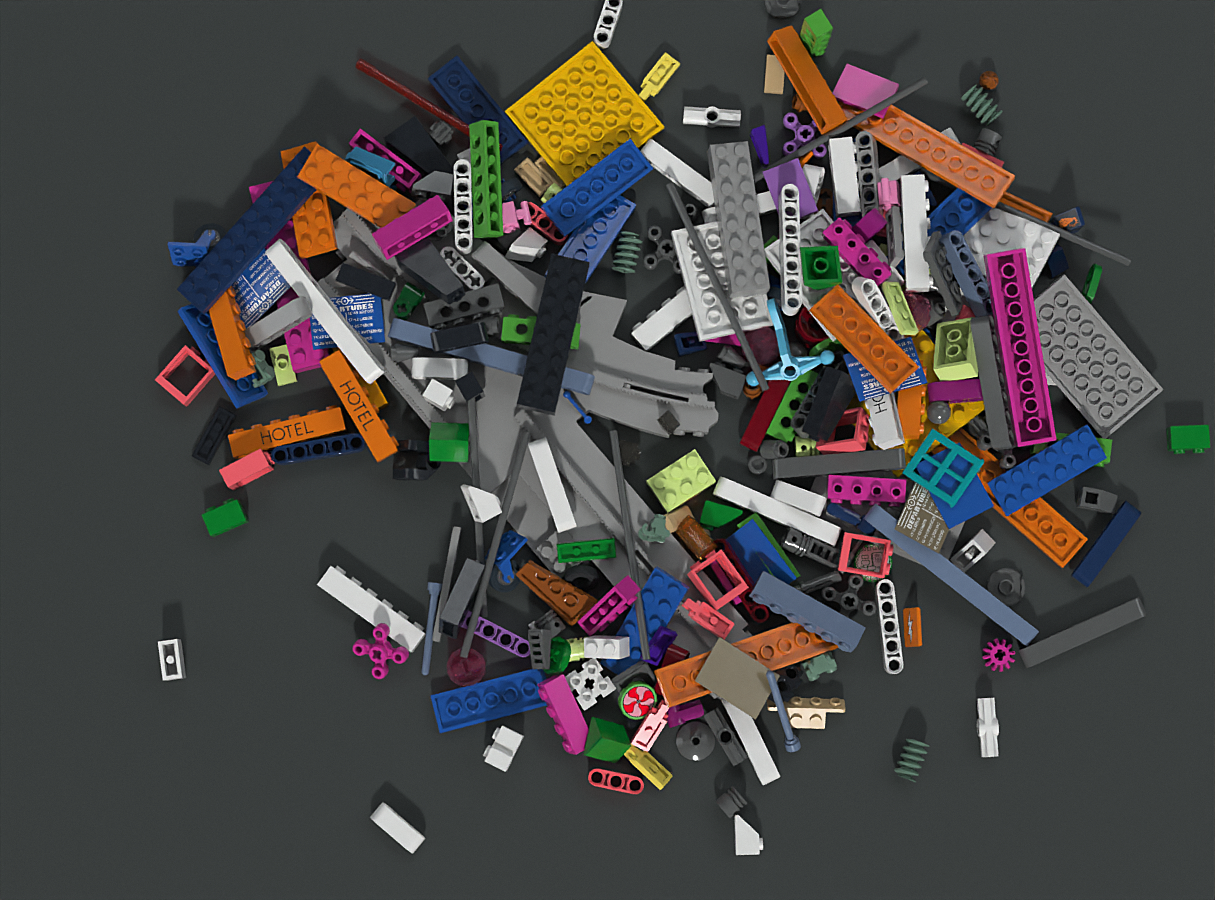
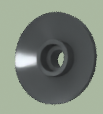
[676,722,715,761]

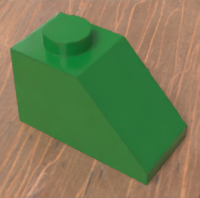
[699,500,743,531]

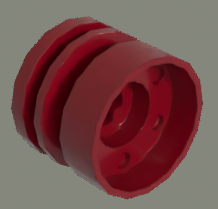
[794,307,829,348]

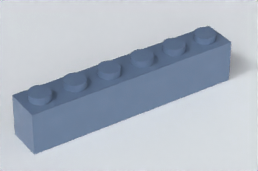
[749,571,865,653]

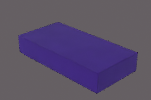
[640,626,678,666]

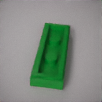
[556,538,617,563]

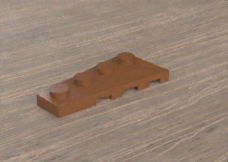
[515,560,598,626]

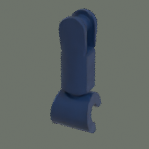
[827,503,876,537]

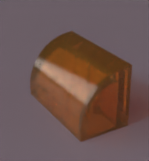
[676,515,718,562]

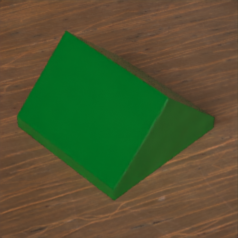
[799,246,842,291]
[429,422,470,462]
[583,717,631,763]

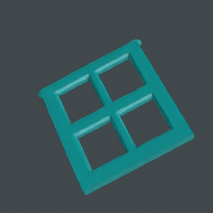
[902,429,984,508]

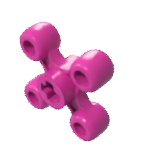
[352,623,409,679]

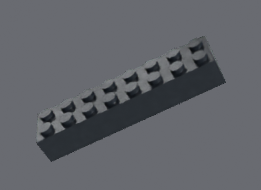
[517,254,590,416]

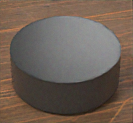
[748,455,767,475]

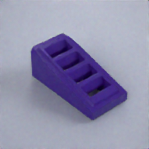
[750,125,769,168]

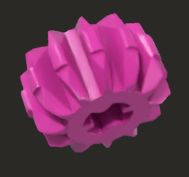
[982,639,1015,672]

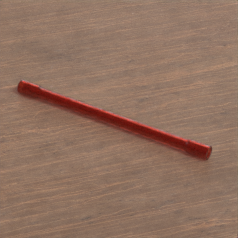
[355,58,503,151]

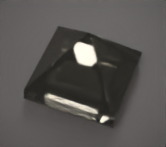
[657,410,680,435]

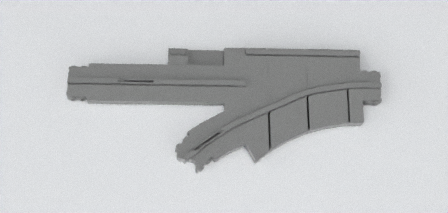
[317,199,752,700]

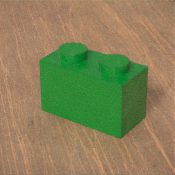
[1166,425,1210,454]
[202,498,249,537]

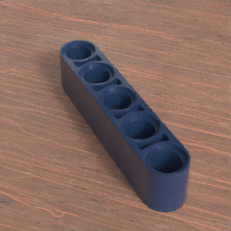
[271,433,366,465]
[1071,501,1142,587]

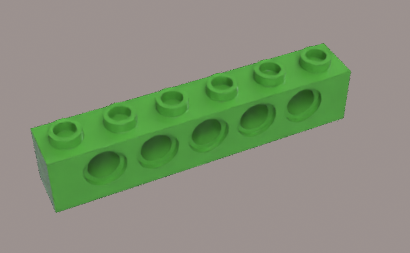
[469,120,503,239]

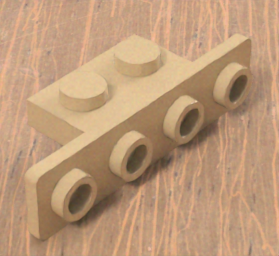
[767,697,845,729]

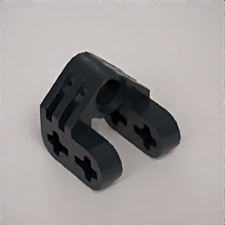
[392,440,441,481]

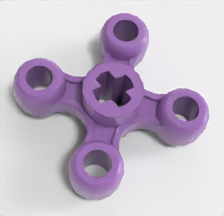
[782,113,827,158]

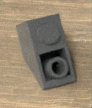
[411,171,454,203]
[709,362,746,400]
[1076,487,1118,514]

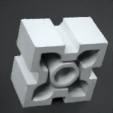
[565,658,616,711]
[483,726,524,772]

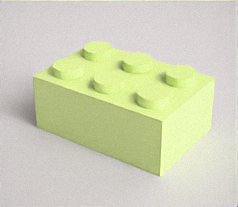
[933,317,978,382]
[646,449,716,514]

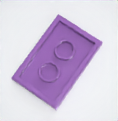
[763,158,819,219]

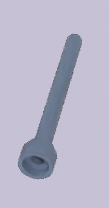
[421,582,442,675]
[766,670,801,752]

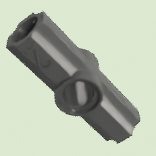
[703,707,748,766]

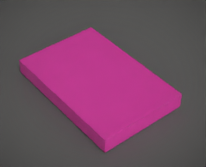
[832,64,899,118]

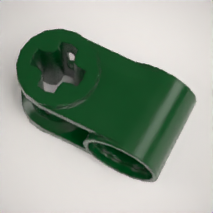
[393,282,425,321]

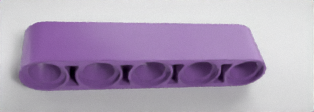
[462,611,530,657]

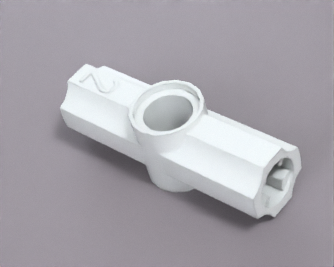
[683,106,741,128]
[977,698,999,757]

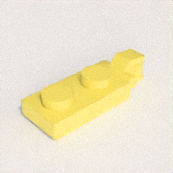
[638,52,680,102]
[624,744,673,790]

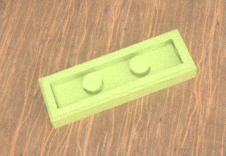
[880,282,919,335]

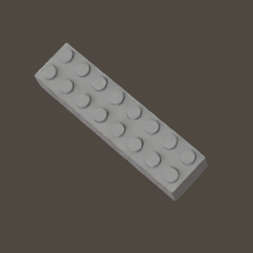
[707,141,770,298]

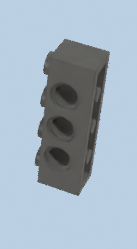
[424,284,505,330]

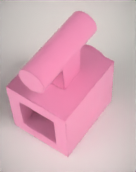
[877,178,901,211]
[502,201,532,233]

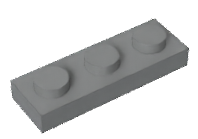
[885,206,905,267]

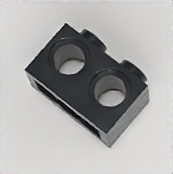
[768,664,804,703]

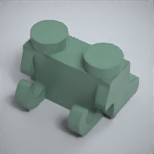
[251,350,275,388]
[638,514,670,543]
[800,651,837,681]

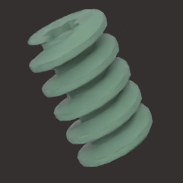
[961,84,1003,126]
[612,231,643,273]
[894,739,930,783]

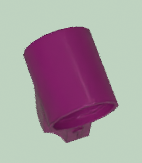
[666,699,705,728]

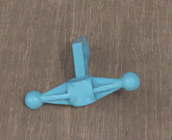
[746,298,835,386]

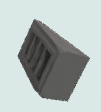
[804,537,841,570]
[528,629,551,669]

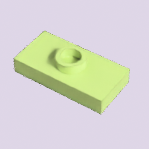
[269,344,297,386]

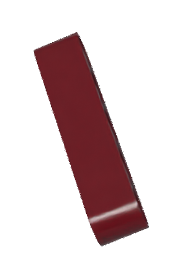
[739,360,795,452]
[710,538,771,623]

